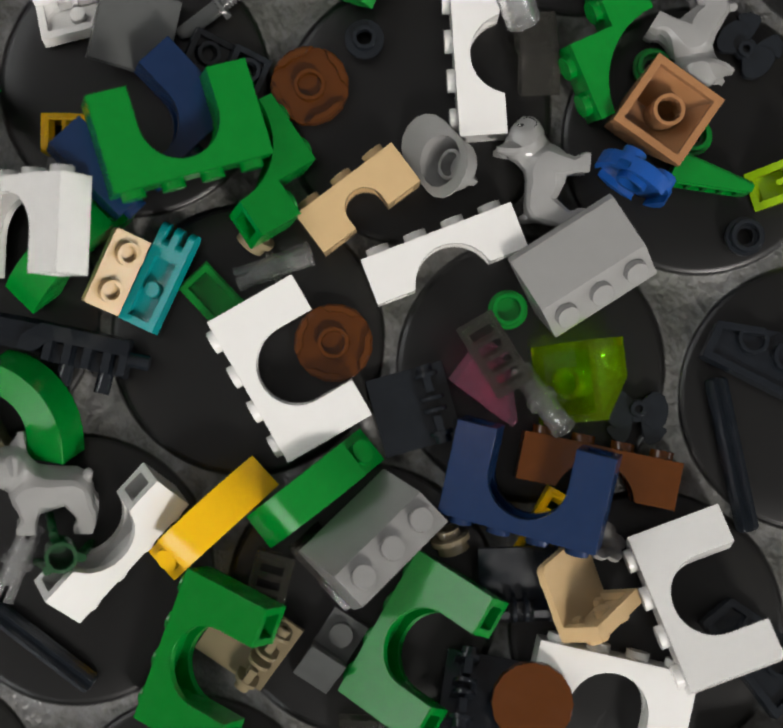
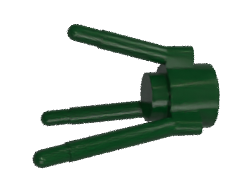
[33,510,95,576]

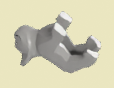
[642,0,738,88]
[493,116,591,229]
[0,431,99,536]

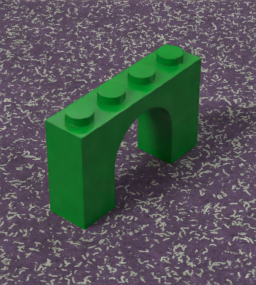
[81,58,274,204]
[337,550,509,728]
[133,566,286,728]

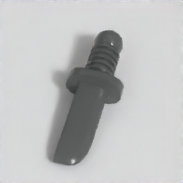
[175,0,241,40]

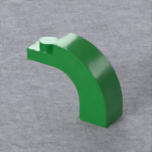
[5,198,136,314]
[0,349,84,465]
[247,429,384,548]

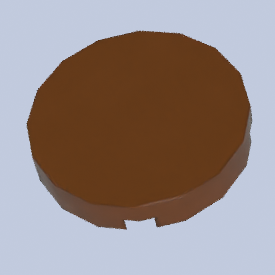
[271,46,349,126]
[294,304,373,382]
[491,661,574,728]

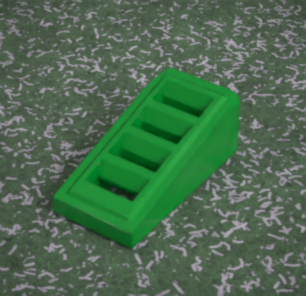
[668,153,755,197]

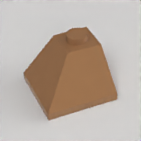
[603,53,725,167]

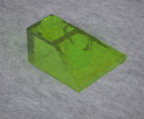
[531,336,628,426]

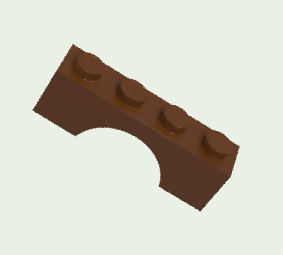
[512,424,684,511]

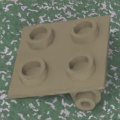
[195,616,304,693]

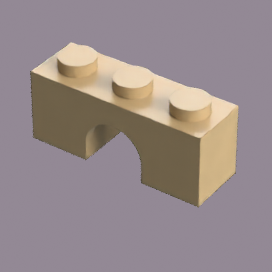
[297,142,421,257]

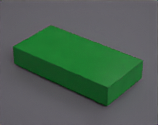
[179,261,244,321]

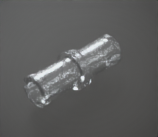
[233,241,316,292]
[510,362,575,438]
[0,525,45,604]

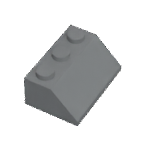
[507,193,657,338]
[298,469,448,610]

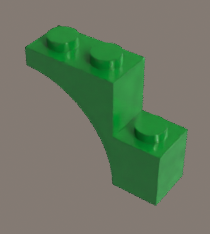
[557,0,653,124]
[229,93,316,249]

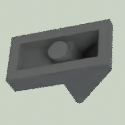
[293,605,369,694]

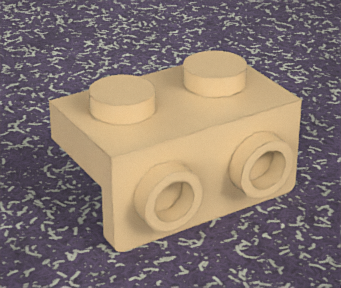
[82,227,151,316]

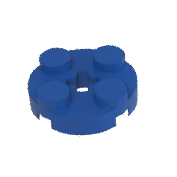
[594,145,676,208]

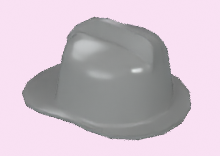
[401,113,478,198]

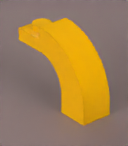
[148,456,279,581]

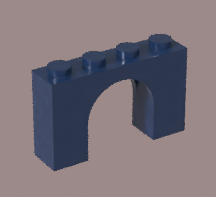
[46,36,213,222]
[438,415,623,558]

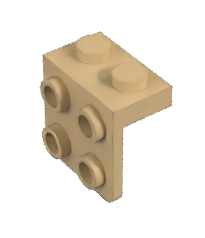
[537,547,642,646]

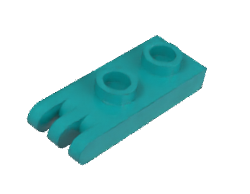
[118,221,201,335]

